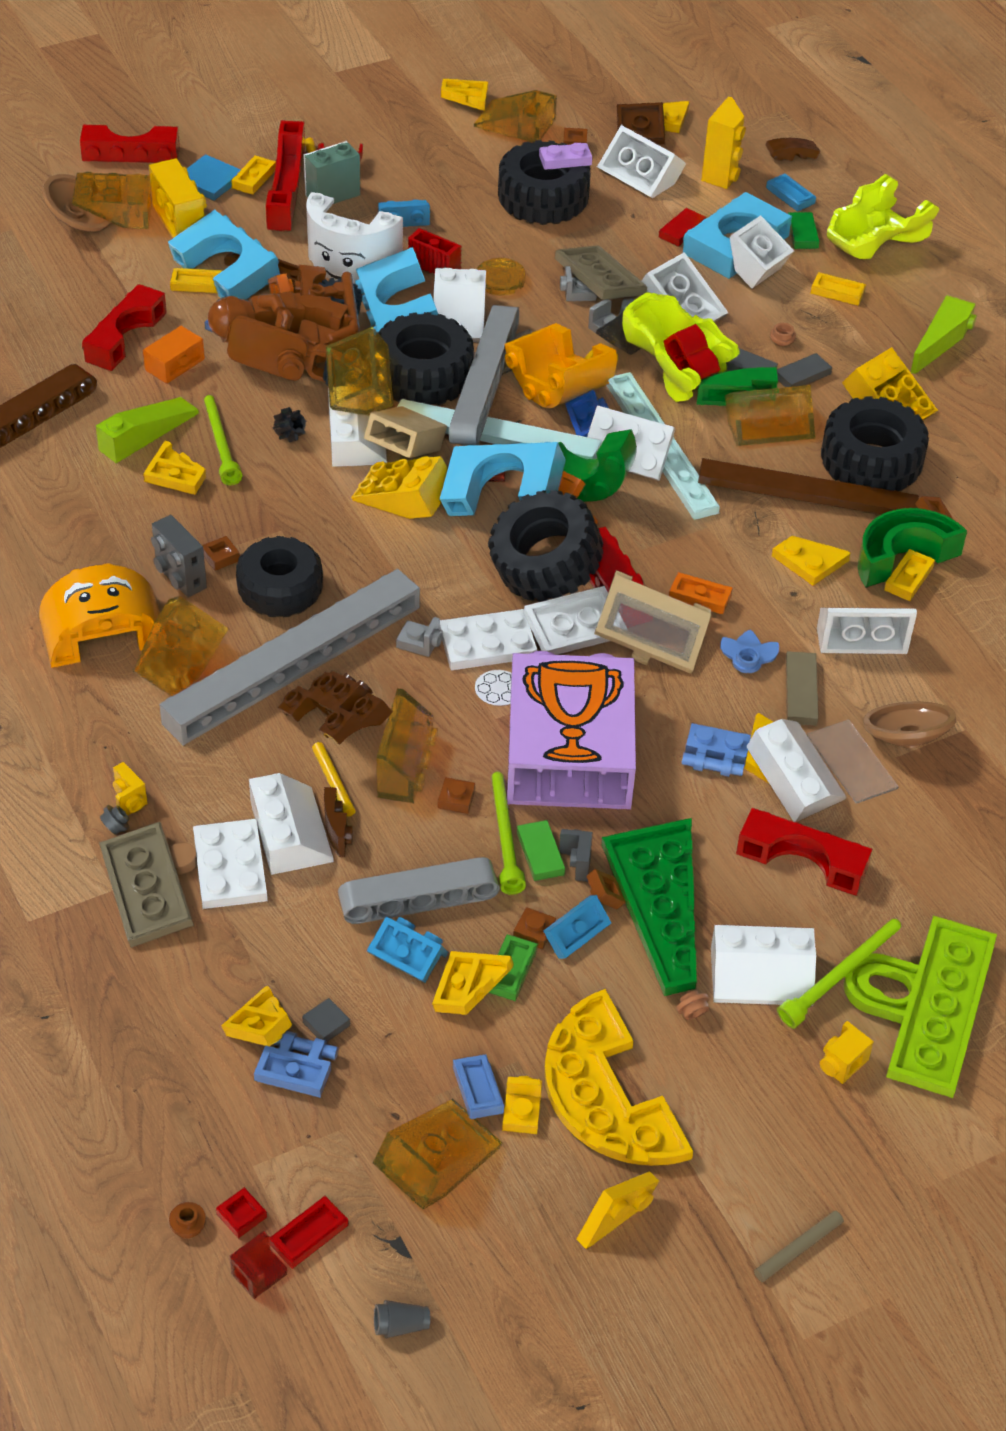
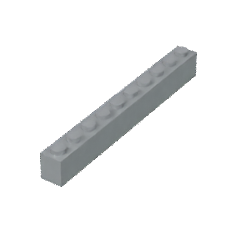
[159,569,420,745]

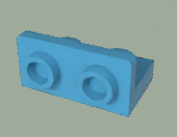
[378,199,430,227]
[367,916,449,983]

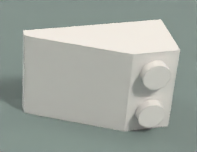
[642,252,728,322]
[434,268,486,342]

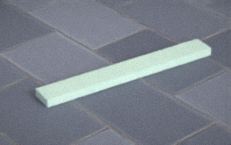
[606,372,720,520]
[397,399,602,459]

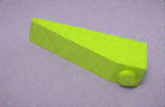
[911,295,977,374]
[96,397,199,464]

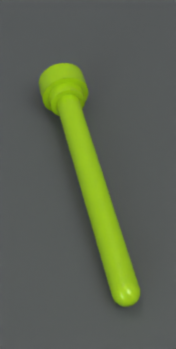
[204,395,243,486]
[491,771,526,895]
[777,919,901,1029]

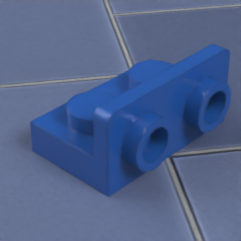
[565,389,609,437]

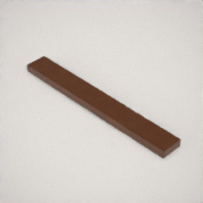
[698,458,919,515]

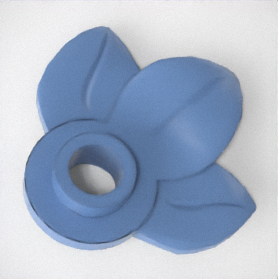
[720,630,779,673]

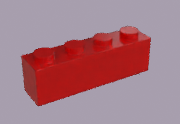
[590,526,653,629]

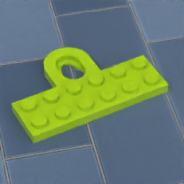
[844,915,997,1098]

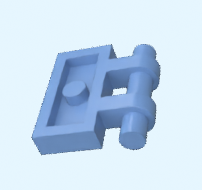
[682,723,751,777]
[254,1031,339,1098]

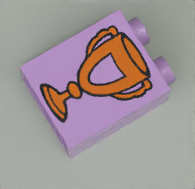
[507,651,636,809]

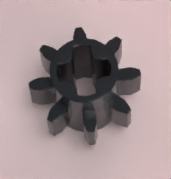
[272,407,307,442]

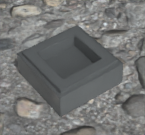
[302,998,350,1042]

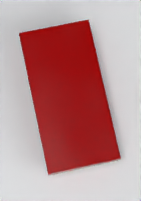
[658,208,706,247]
[269,1196,349,1269]

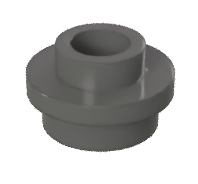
[100,805,129,835]

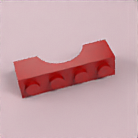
[80,124,180,163]
[82,284,167,371]
[736,808,873,896]

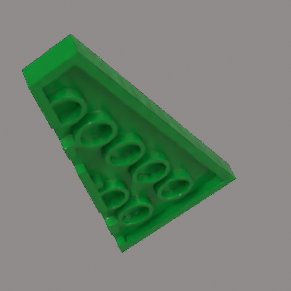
[601,818,697,996]

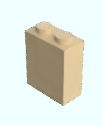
[364,406,447,458]

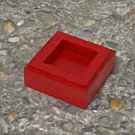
[216,1187,267,1239]

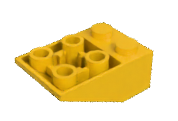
[842,347,938,420]
[351,456,448,519]

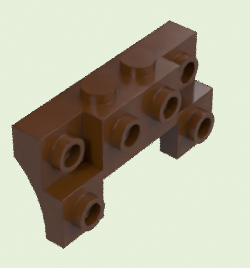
[278,671,393,745]

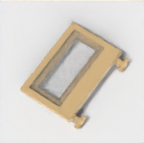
[594,570,711,674]

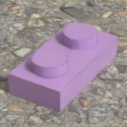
[539,143,592,170]

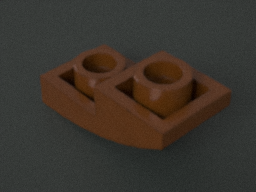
[765,137,820,161]
[324,787,353,857]

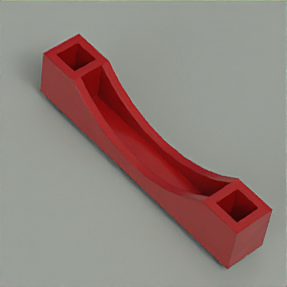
[265,120,305,231]

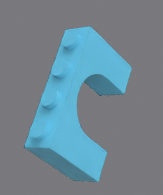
[683,192,792,279]
[168,209,280,300]
[355,247,438,338]
[440,442,566,516]

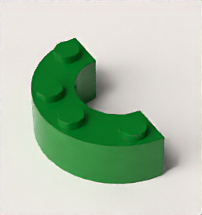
[558,429,637,502]
[857,508,967,588]

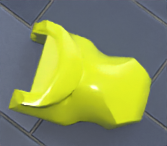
[827,174,940,259]
[622,292,740,402]

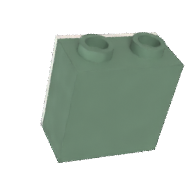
[304,141,360,204]

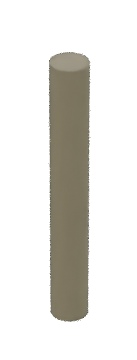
[754,1211,844,1282]

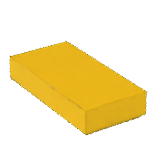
[170,268,222,293]
[810,272,866,306]

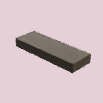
[786,651,818,726]

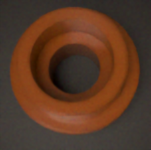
[169,1202,206,1239]

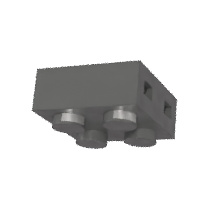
[151,515,207,598]

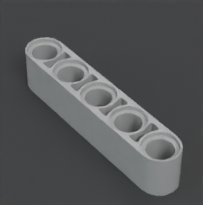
[338,857,500,924]

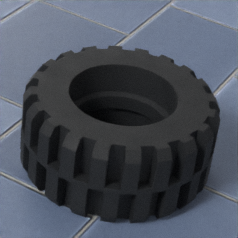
[498,140,591,225]
[373,312,474,405]
[821,396,929,492]
[488,490,603,602]

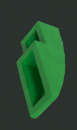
[696,367,778,407]

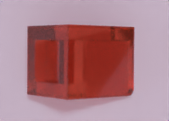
[229,1231,288,1299]

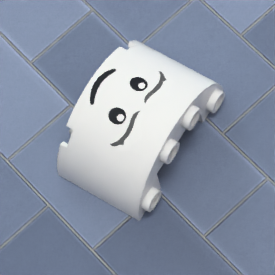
[306,192,403,284]

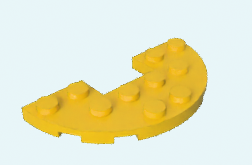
[544,989,693,1166]

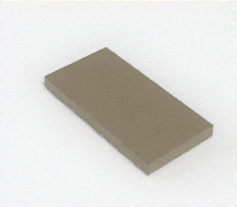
[555,245,647,300]
[99,822,194,947]

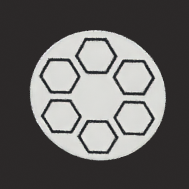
[475,670,512,706]

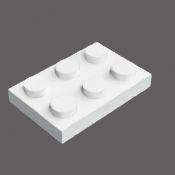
[587,405,675,481]
[523,586,627,655]
[440,609,537,670]
[193,819,268,909]

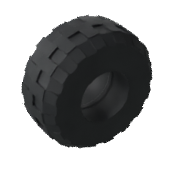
[236,536,323,618]

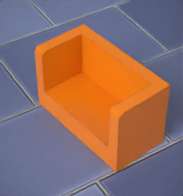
[143,325,205,384]

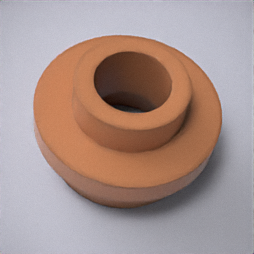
[770,323,796,346]
[676,991,709,1020]

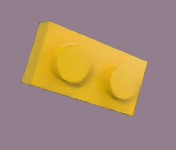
[231,155,276,195]
[884,549,935,601]

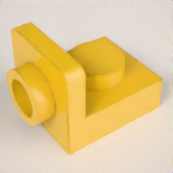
[113,762,148,815]
[502,1076,542,1134]

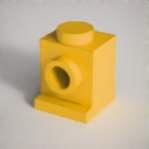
[819,1021,874,1084]

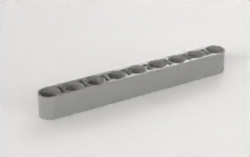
[449,305,519,445]

